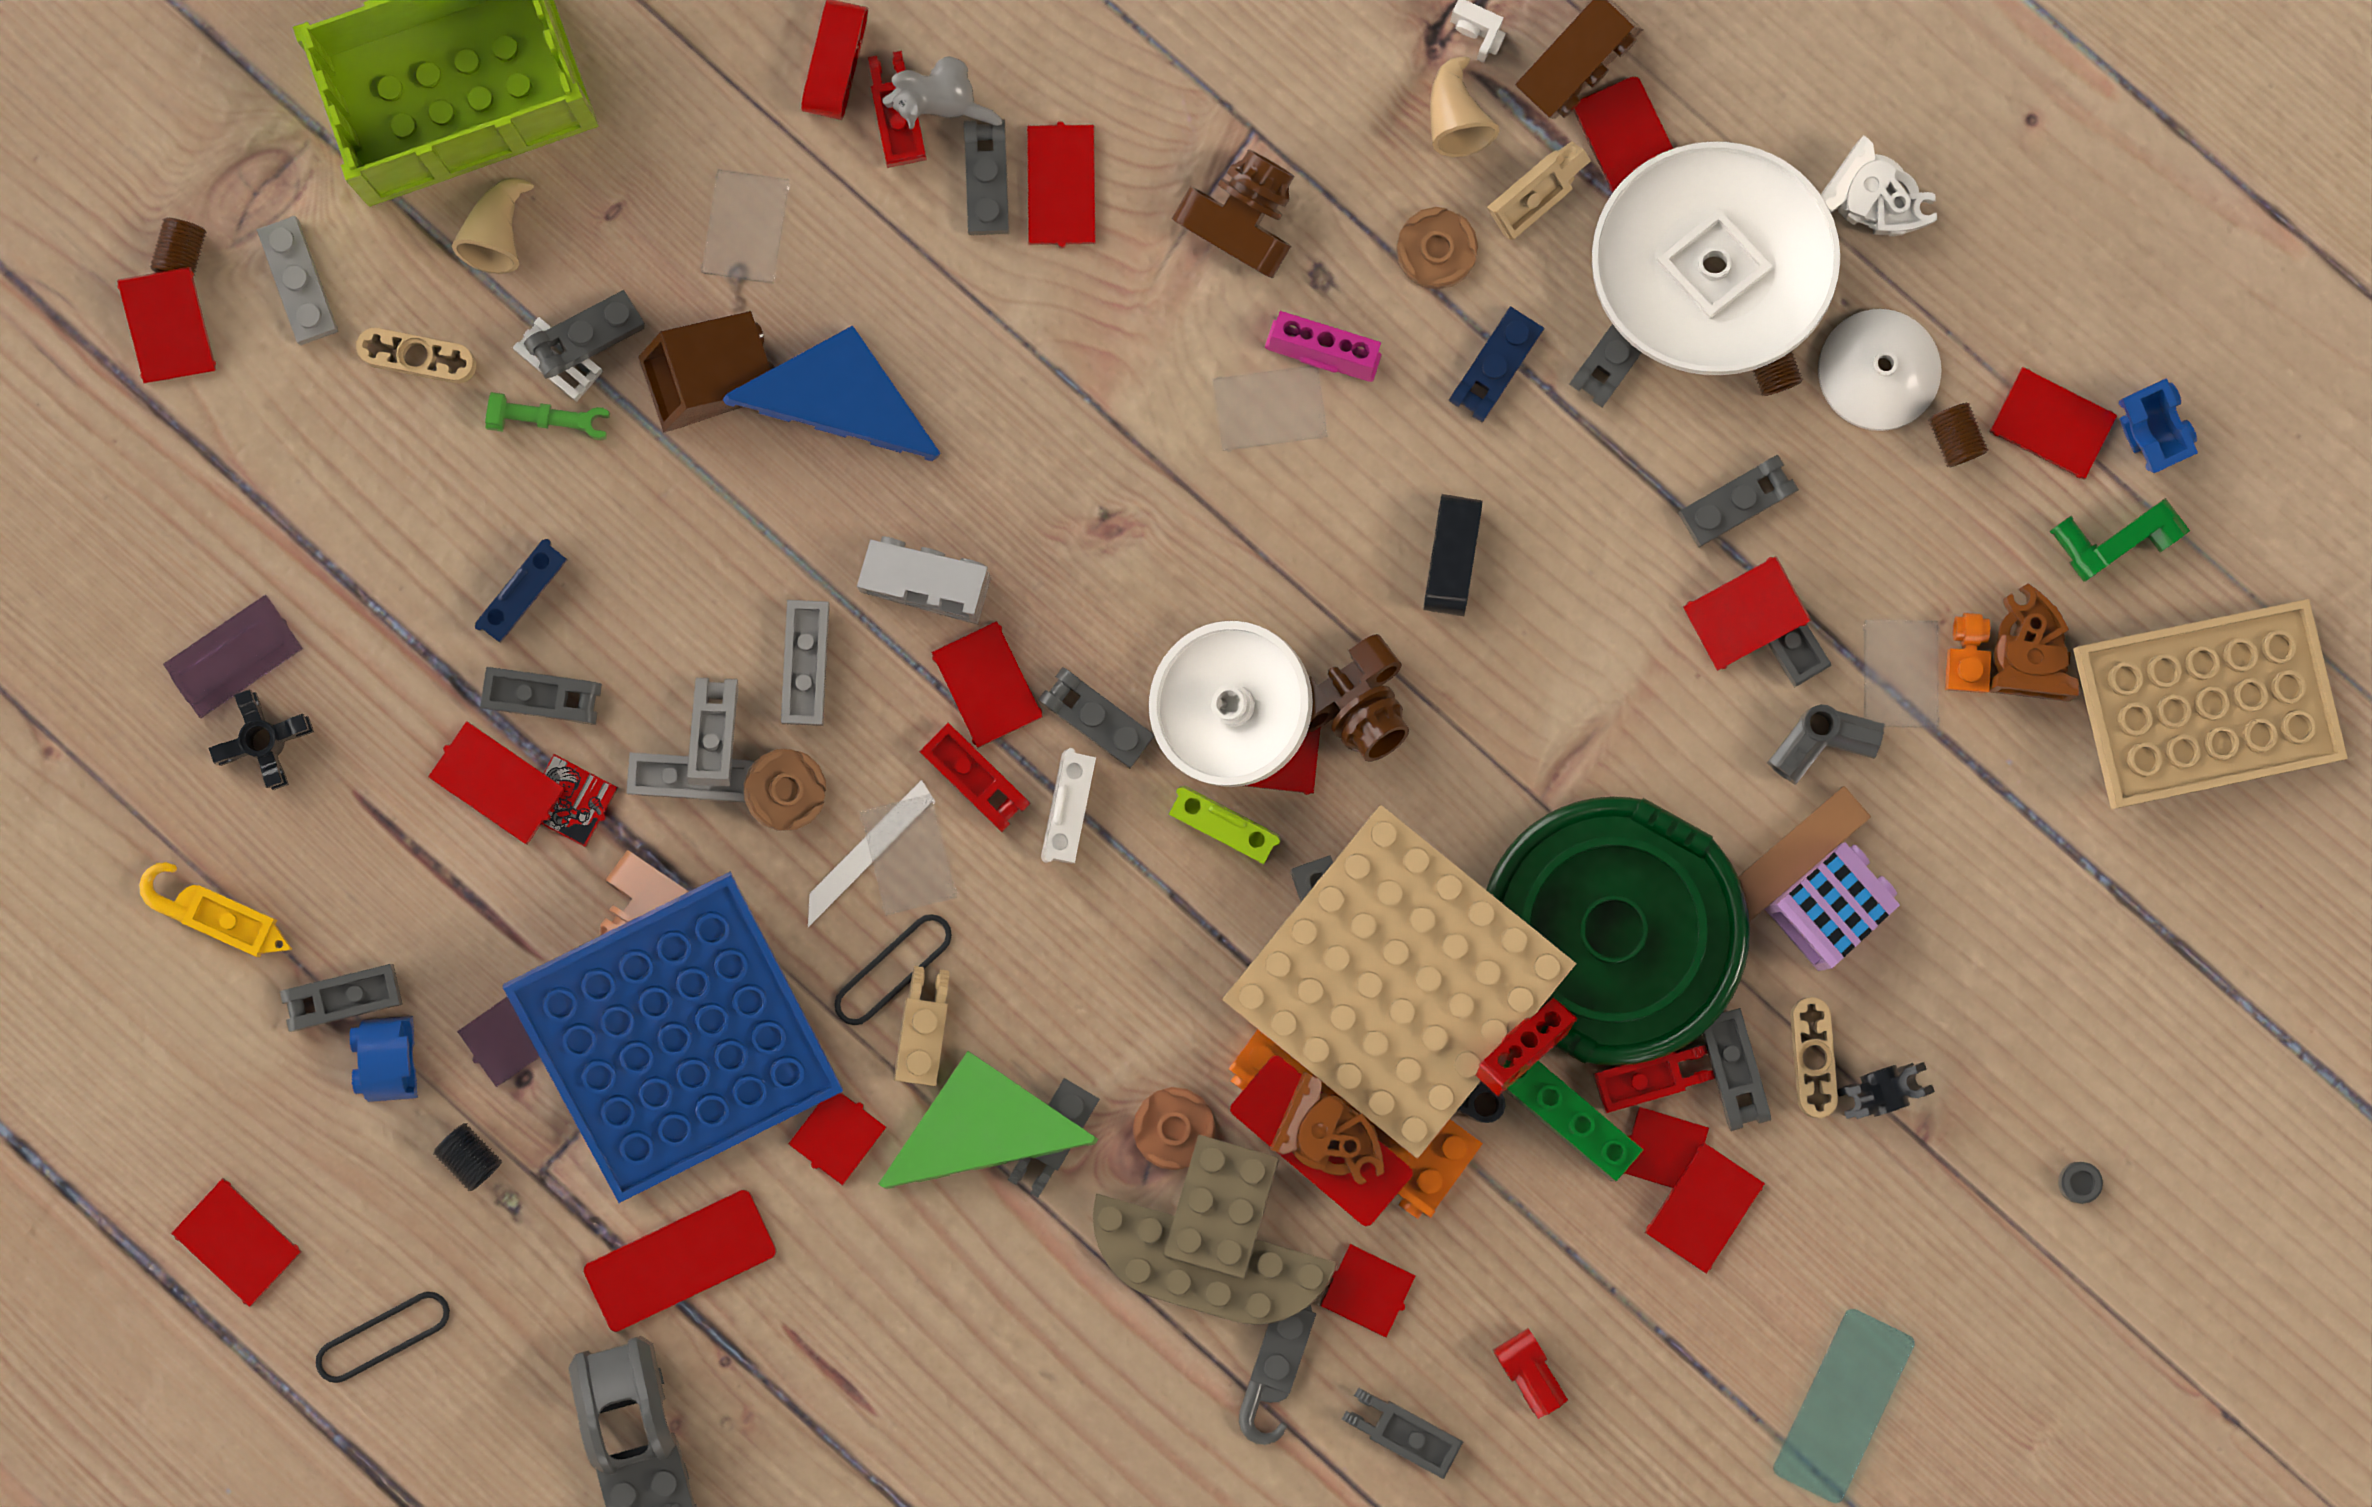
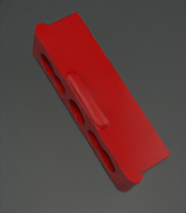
[1475,998,1577,1096]

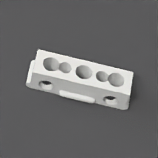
[1041,748,1096,864]

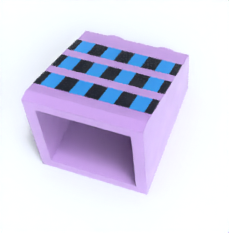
[1765,842,1900,971]

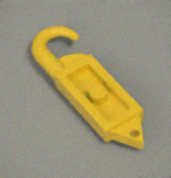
[139,862,292,958]

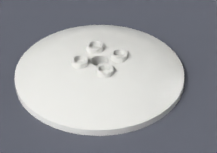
[1592,142,1840,375]

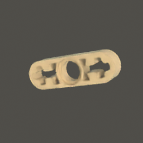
[356,328,476,384]
[1790,997,1838,1118]

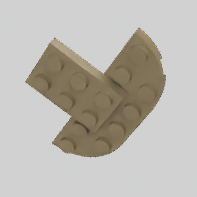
[1093,1134,1337,1325]

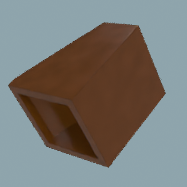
[638,311,775,433]

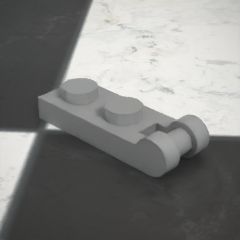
[687,678,739,786]

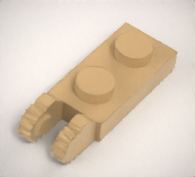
[894,966,949,1086]

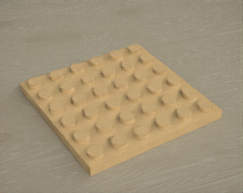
[1222,804,1576,1159]

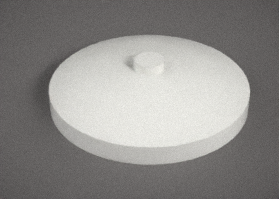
[1149,621,1313,787]

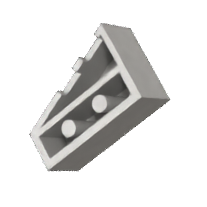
[857,536,991,625]

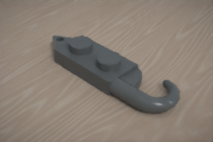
[1239,1305,1316,1445]

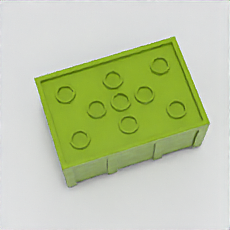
[292,0,599,207]

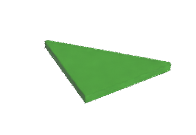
[878,1051,1098,1189]

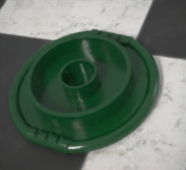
[1486,796,1750,1066]

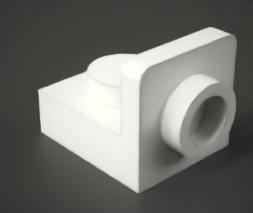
[1450,0,1506,63]

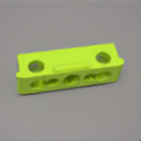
[1169,785,1281,864]

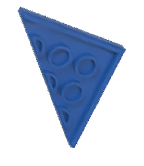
[723,325,941,461]

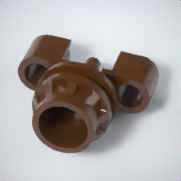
[1172,149,1295,278]
[1307,634,1409,762]

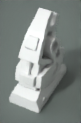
[1821,135,1937,236]

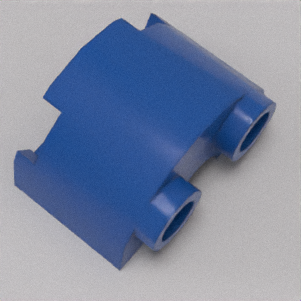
[2118,378,2198,473]
[350,1016,418,1102]

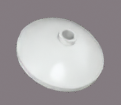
[1818,309,1941,431]

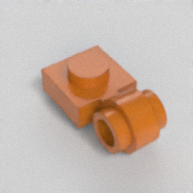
[1945,613,1992,693]

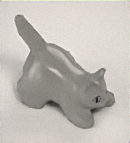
[882,56,1002,129]

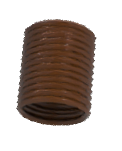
[150,217,207,276]
[1752,350,1803,396]
[1928,402,1989,467]

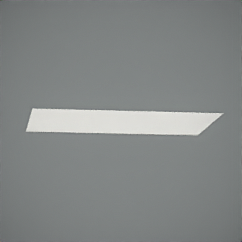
[808,780,934,927]

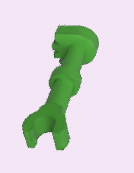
[485,392,610,441]

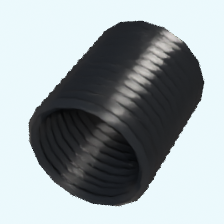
[433,1123,502,1191]

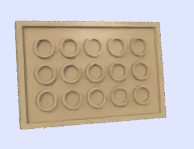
[2073,599,2348,810]

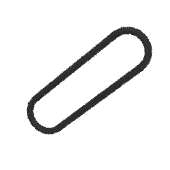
[834,914,952,1025]
[315,1292,450,1383]

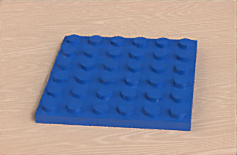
[503,871,843,1203]

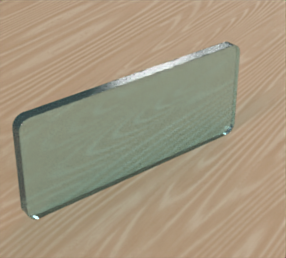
[1773,1309,1915,1503]

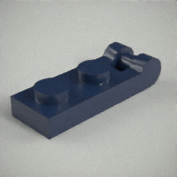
[1448,306,1544,423]

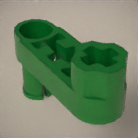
[2050,498,2190,582]

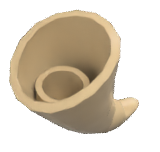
[1430,57,1499,157]
[452,178,534,274]

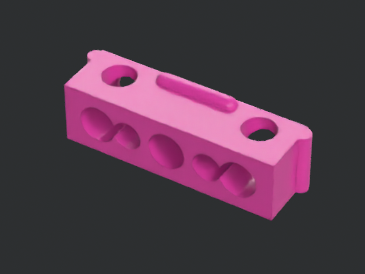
[1265,311,1382,382]

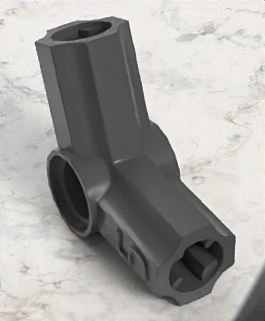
[1767,704,1885,785]

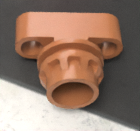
[600,850,689,936]

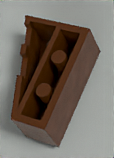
[1515,0,1643,119]

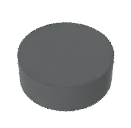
[2058,1162,2103,1204]

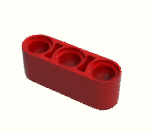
[801,0,868,120]

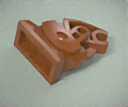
[1989,583,2079,702]
[1270,1072,1384,1185]

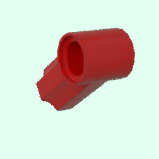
[1493,1328,1569,1419]

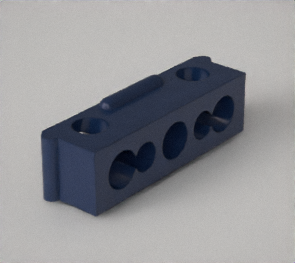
[475,539,567,643]

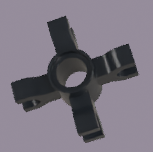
[208,689,314,790]
[1837,1062,1935,1119]

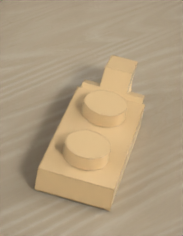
[1487,141,1591,240]

